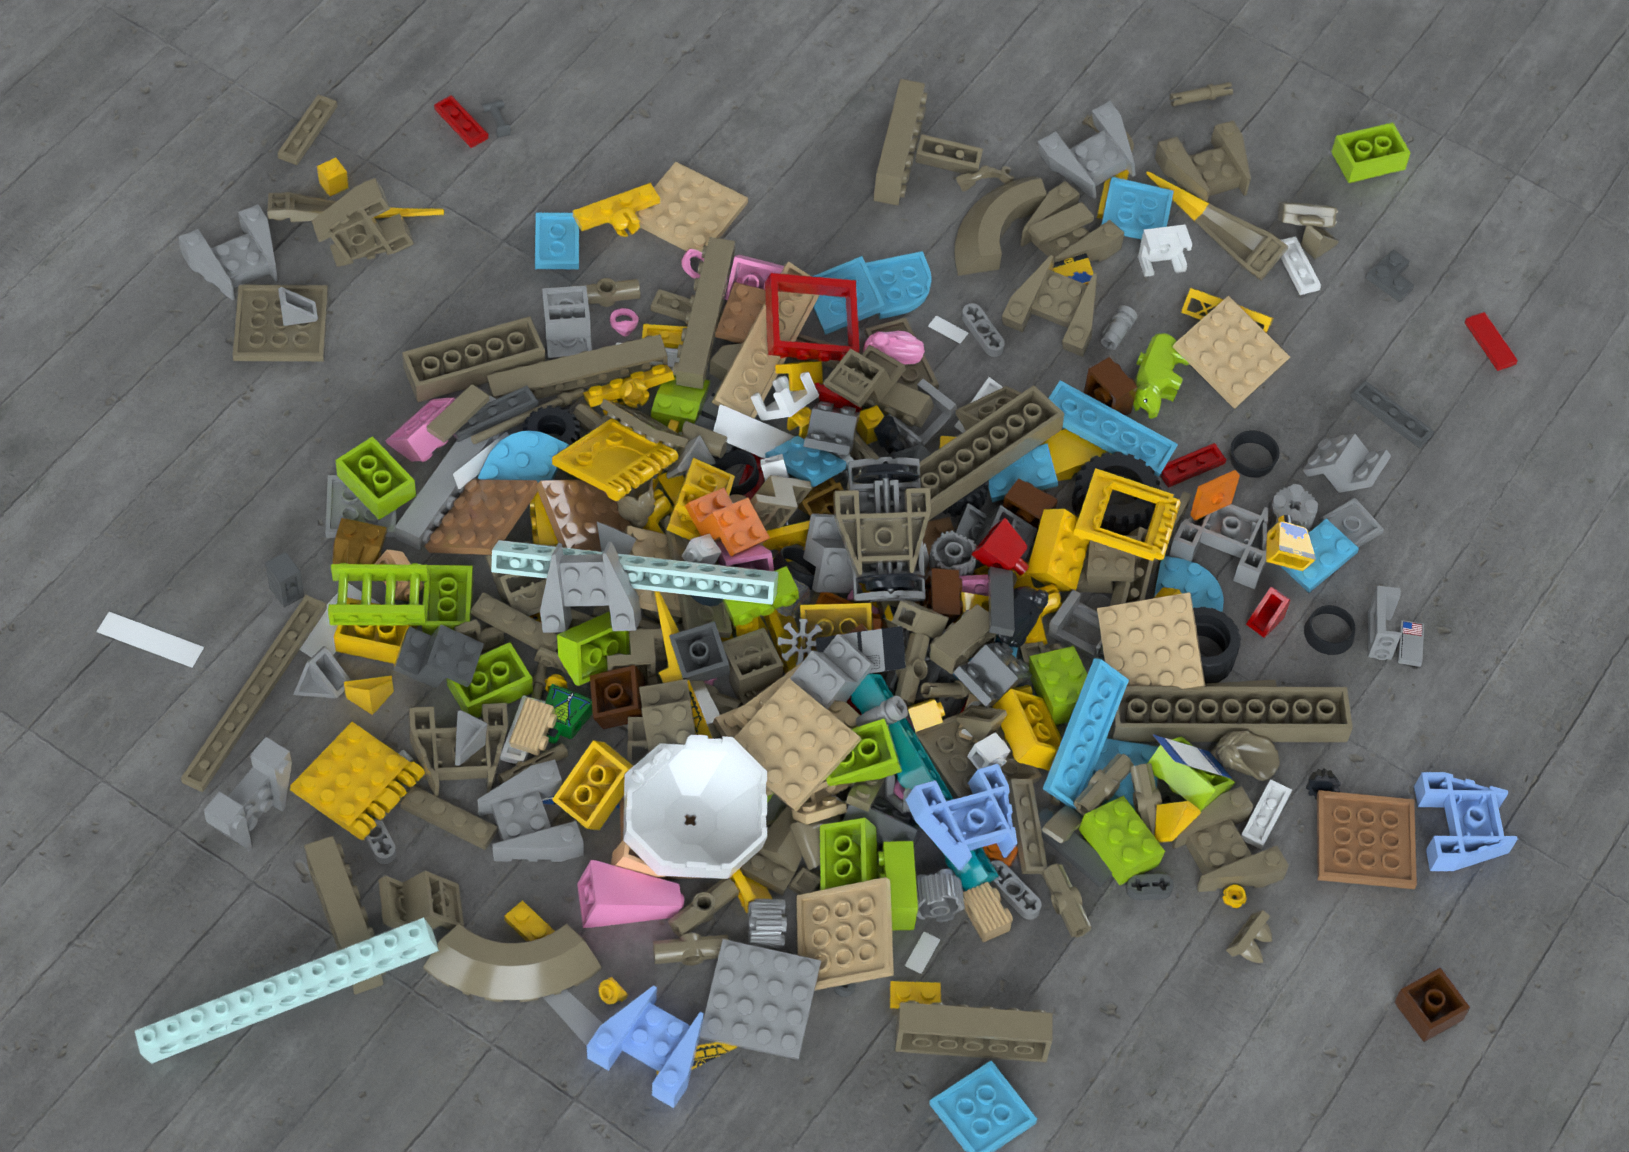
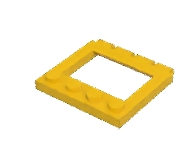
[1073,468,1181,561]

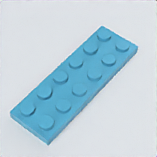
[1048,381,1178,478]
[1043,658,1129,810]

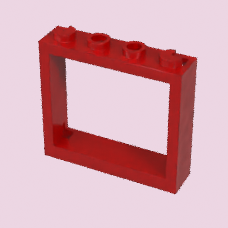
[765,273,860,362]

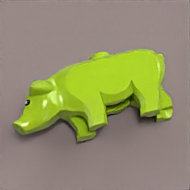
[1133,333,1189,419]

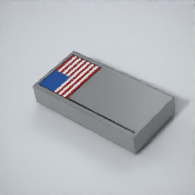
[1397,620,1424,667]

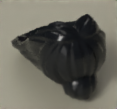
[997,586,1049,647]

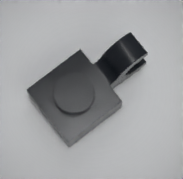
[874,415,905,453]

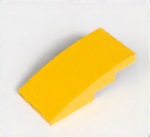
[1040,429,1111,481]
[666,458,735,540]

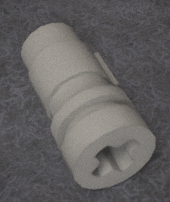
[1101,305,1138,350]
[856,695,908,727]

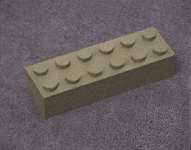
[874,79,928,206]
[402,316,545,402]
[304,836,386,995]
[895,1001,1053,1062]

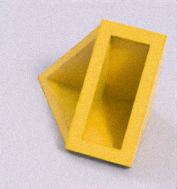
[344,676,394,715]
[1155,801,1201,843]

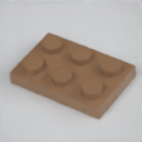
[715,282,766,344]

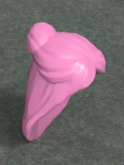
[863,331,925,365]

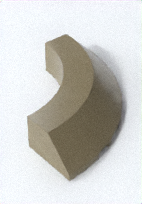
[954,176,1047,276]
[423,924,602,1002]

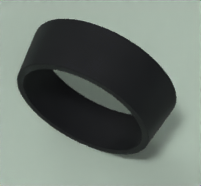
[1230,430,1280,478]
[712,450,759,496]
[773,546,816,590]
[1304,605,1355,655]

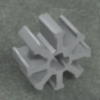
[778,619,823,666]

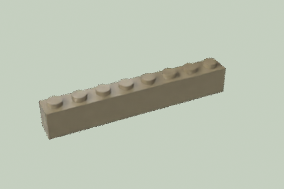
[673,237,735,389]
[487,335,668,399]

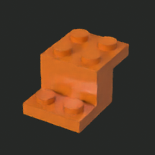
[685,487,770,557]

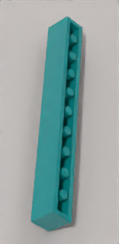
[851,673,999,891]

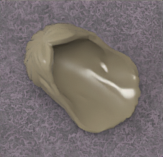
[616,477,656,529]
[1211,731,1280,781]

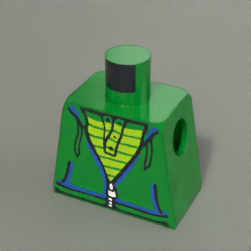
[545,684,593,744]

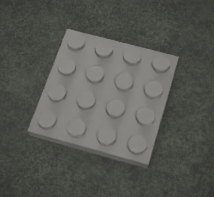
[699,939,821,1060]

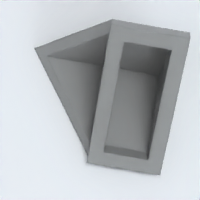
[278,287,318,326]
[666,435,715,479]
[597,522,636,555]
[293,646,352,698]
[455,711,487,766]

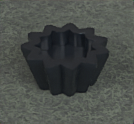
[1306,768,1341,800]

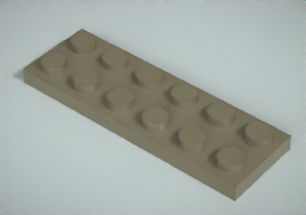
[664,516,732,638]

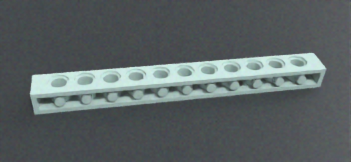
[491,540,778,604]
[135,917,439,1064]

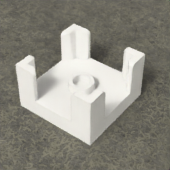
[1138,224,1192,277]
[750,372,819,421]

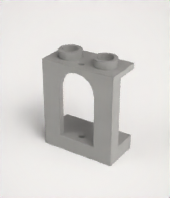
[888,379,957,448]
[1368,586,1401,660]
[1047,590,1104,660]

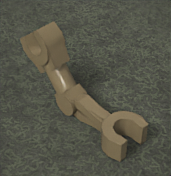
[956,166,1015,192]

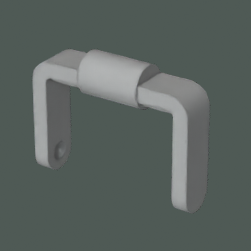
[885,775,912,813]

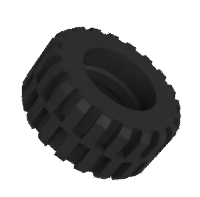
[1072,452,1161,536]

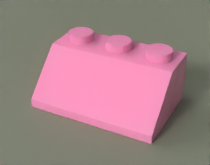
[725,255,784,300]
[385,397,455,462]

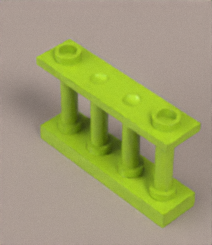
[328,563,428,626]

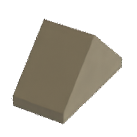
[1301,225,1339,259]
[956,705,1007,742]

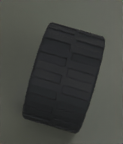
[1193,607,1241,686]

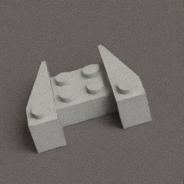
[1038,101,1135,199]
[178,204,278,300]
[1169,504,1268,589]
[540,542,642,633]
[204,737,292,850]
[477,759,584,862]

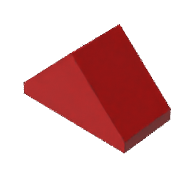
[1246,587,1290,638]

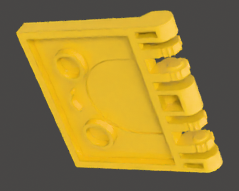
[552,418,678,501]
[290,722,425,840]

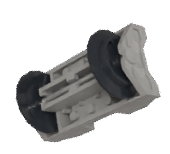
[848,457,925,603]

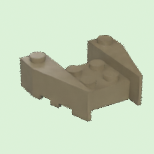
[1155,120,1251,202]
[312,178,414,267]
[1020,181,1124,263]
[1002,255,1097,357]
[833,488,931,578]
[408,703,508,797]
[1172,786,1289,892]

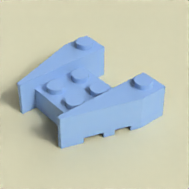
[905,764,1017,870]
[1414,772,1518,871]
[587,985,703,1108]

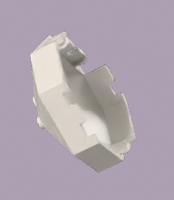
[623,735,767,879]

